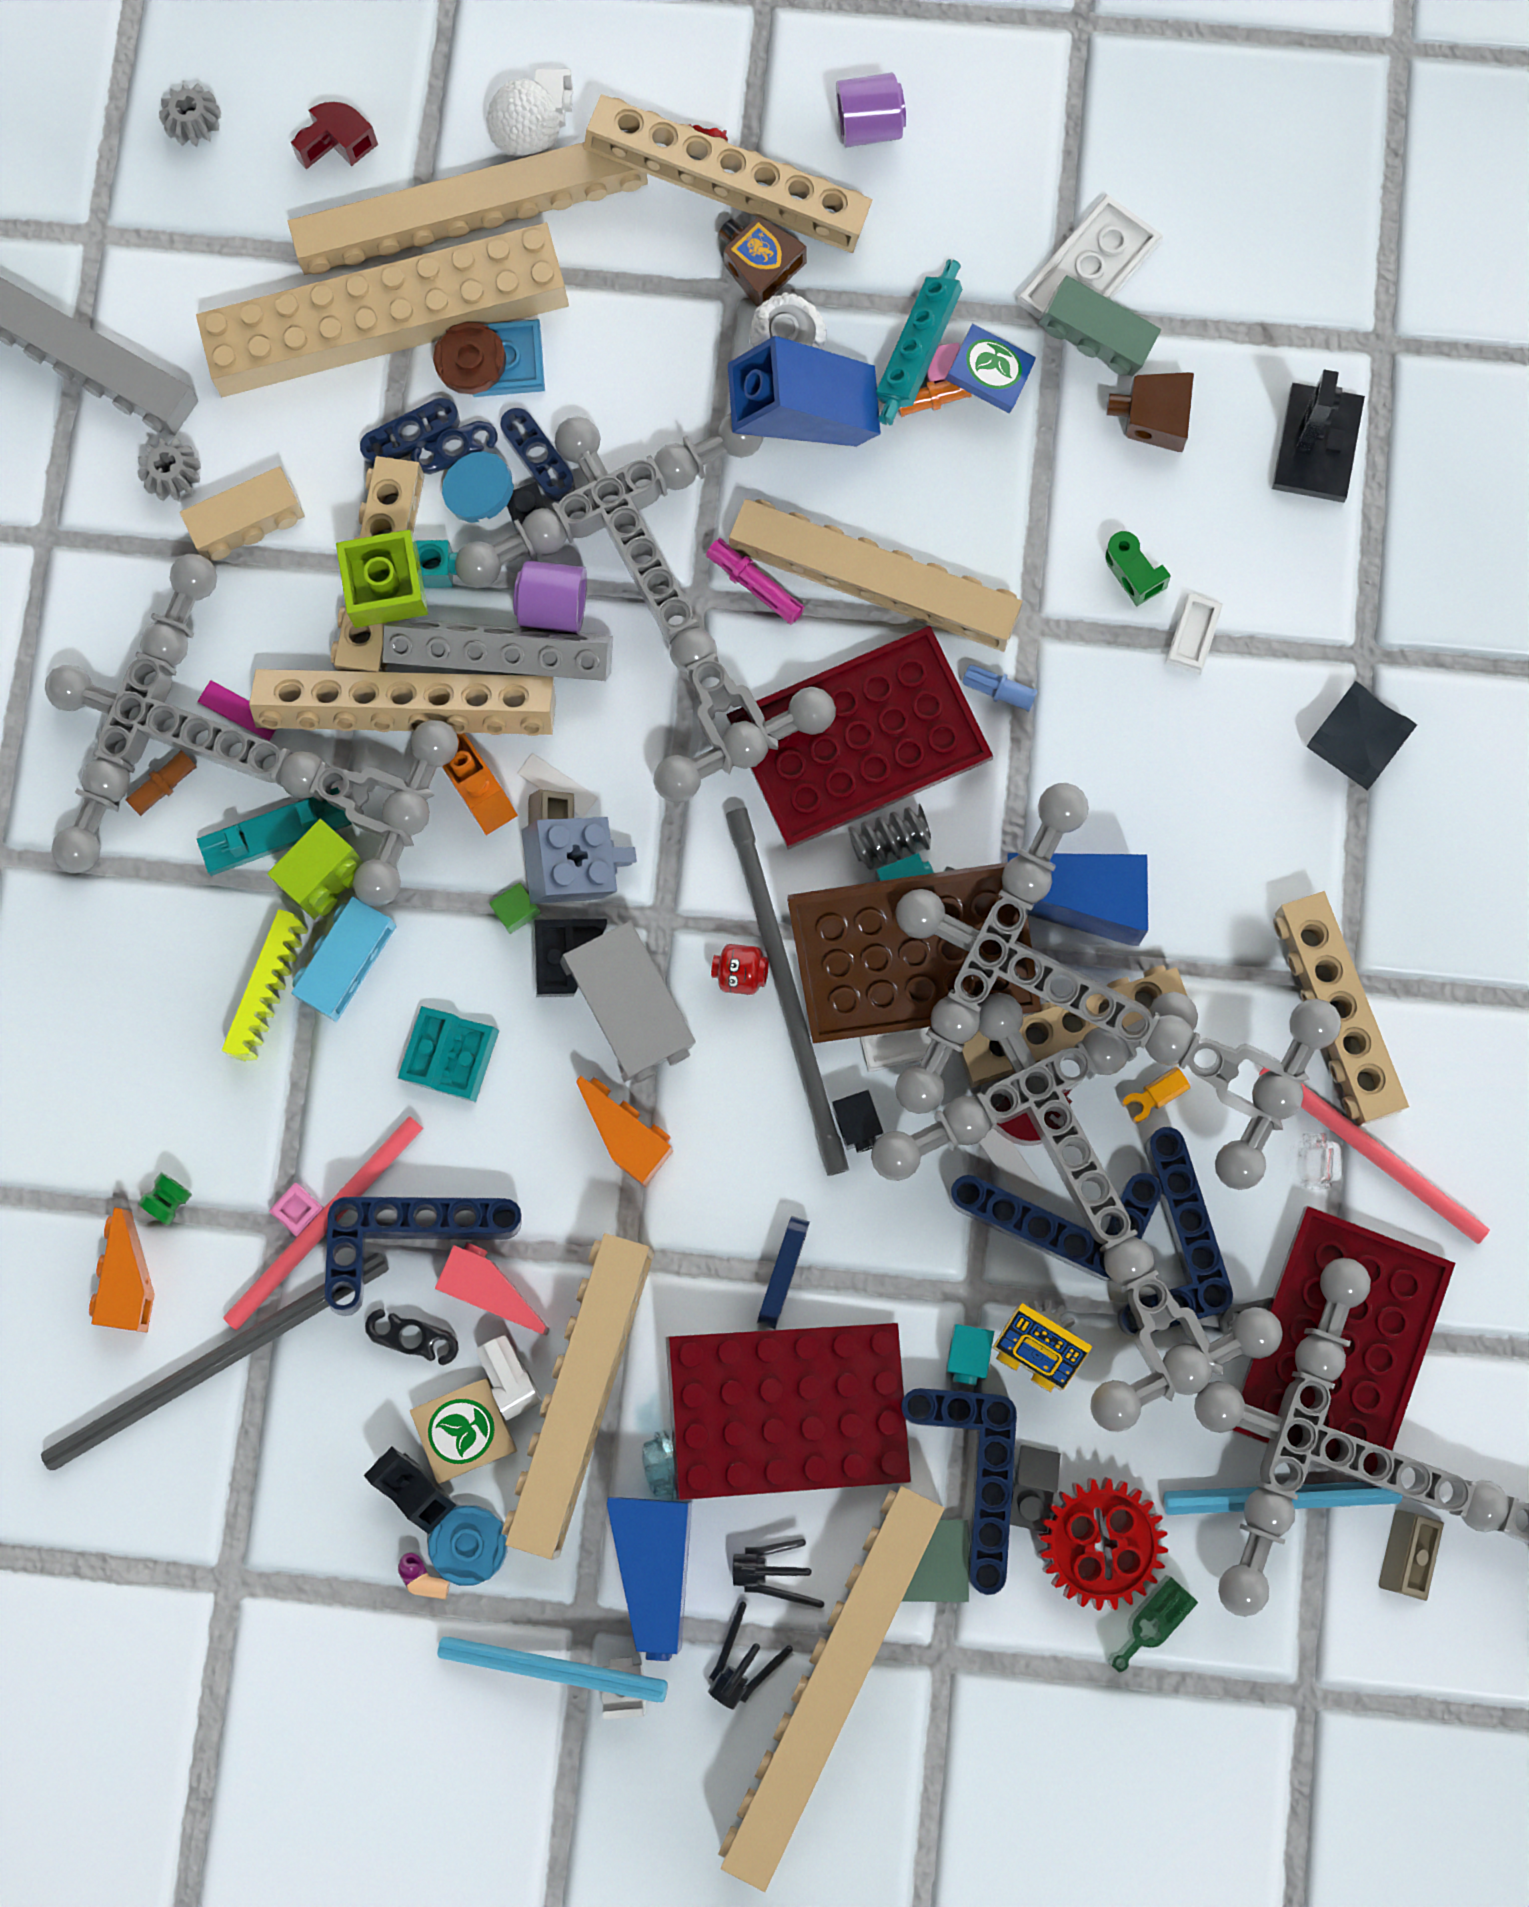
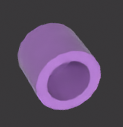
[836,72,906,148]
[513,561,587,634]

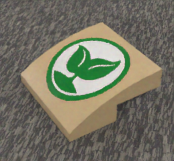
[409,1378,517,1484]

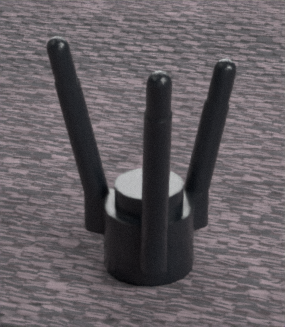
[732,1539,825,1608]
[708,1601,793,1710]

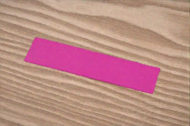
[197,680,277,741]

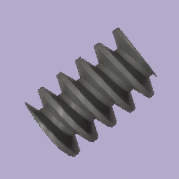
[848,803,931,870]

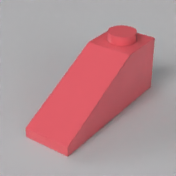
[435,1242,550,1336]

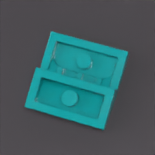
[397,1006,500,1103]

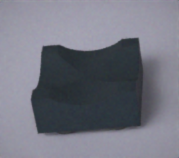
[1306,680,1418,791]

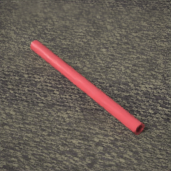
[1259,1067,1490,1244]
[223,1116,424,1330]

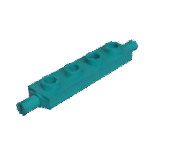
[876,259,963,426]

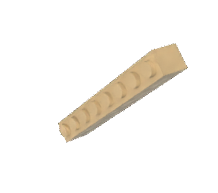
[729,498,1023,652]

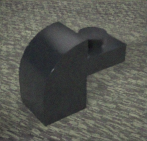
[364,1446,457,1534]

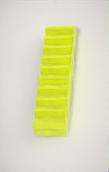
[221,909,308,1062]

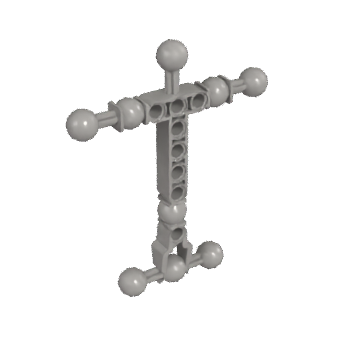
[455,413,836,803]
[44,554,458,907]
[895,783,1341,1190]
[871,992,1282,1432]
[1194,1258,1529,1617]

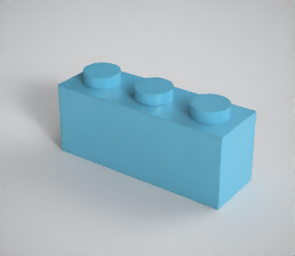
[291,896,397,1022]

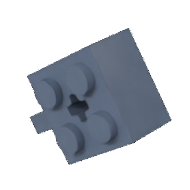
[521,817,637,904]

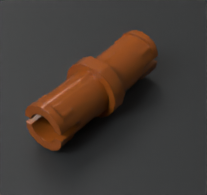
[125,750,197,816]

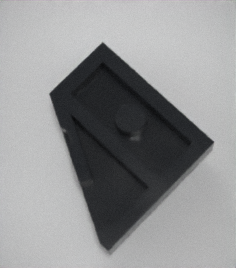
[533,918,608,997]

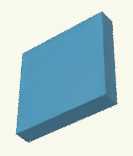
[473,319,545,397]

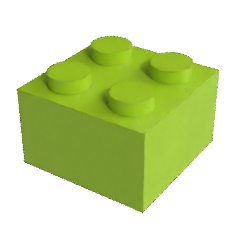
[336,529,429,628]
[267,818,364,920]

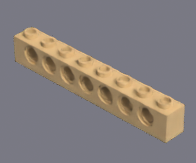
[584,94,873,253]
[249,669,556,736]

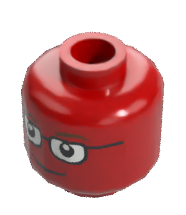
[711,944,769,995]

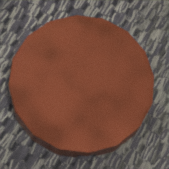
[433,322,507,395]

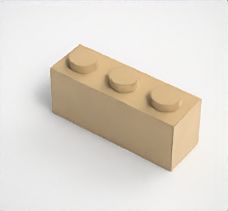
[179,466,305,561]

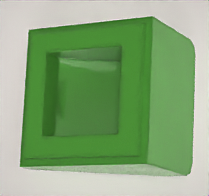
[489,882,541,934]

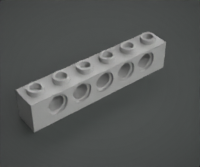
[383,619,613,681]

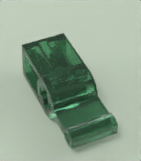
[1107,1575,1198,1673]

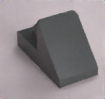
[1010,1445,1061,1533]

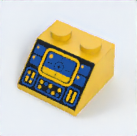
[992,1303,1092,1393]

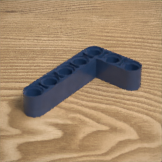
[1117,1127,1233,1337]
[949,1172,1162,1281]
[325,1197,522,1316]
[901,1388,1017,1595]

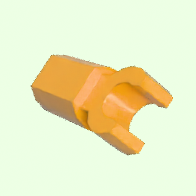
[1121,1067,1190,1124]

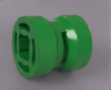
[137,1172,192,1226]

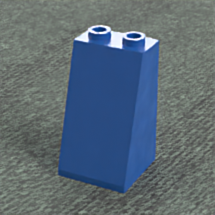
[727,336,881,447]
[1004,853,1148,946]
[607,1497,692,1661]

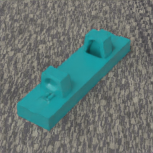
[196,787,352,876]

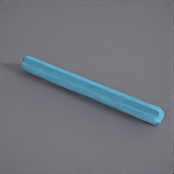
[1163,1481,1402,1515]
[437,1637,668,1702]

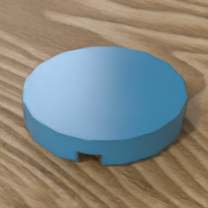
[442,451,514,523]
[428,1505,508,1586]

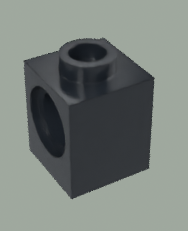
[832,1089,884,1153]

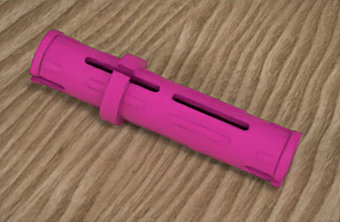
[706,538,805,625]

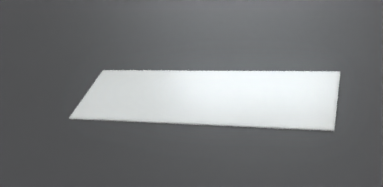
[517,753,598,818]
[979,1129,1048,1204]

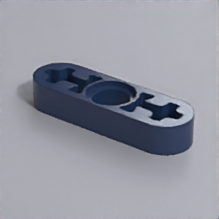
[360,398,460,467]
[500,408,575,502]
[757,1215,810,1330]

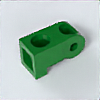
[1105,531,1171,607]

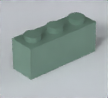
[1038,275,1162,377]

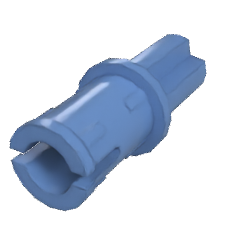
[962,665,1038,712]

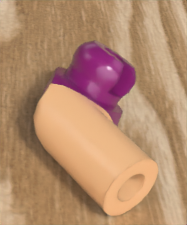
[398,1552,450,1600]

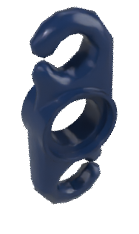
[410,421,498,475]

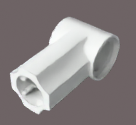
[476,1334,542,1420]

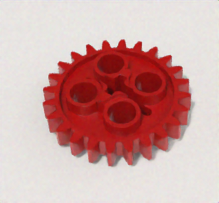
[1037,1477,1168,1611]

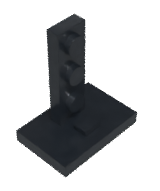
[1272,369,1365,503]

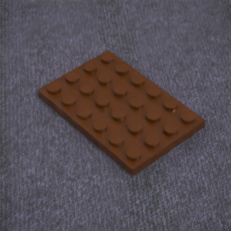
[787,862,1041,1044]

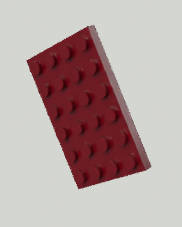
[726,625,993,850]
[1231,1206,1456,1488]
[665,1323,911,1500]

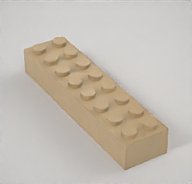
[502,1233,655,1560]

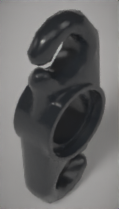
[365,1309,459,1366]

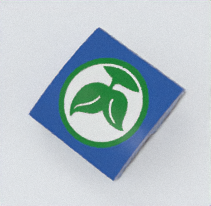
[945,323,1036,414]

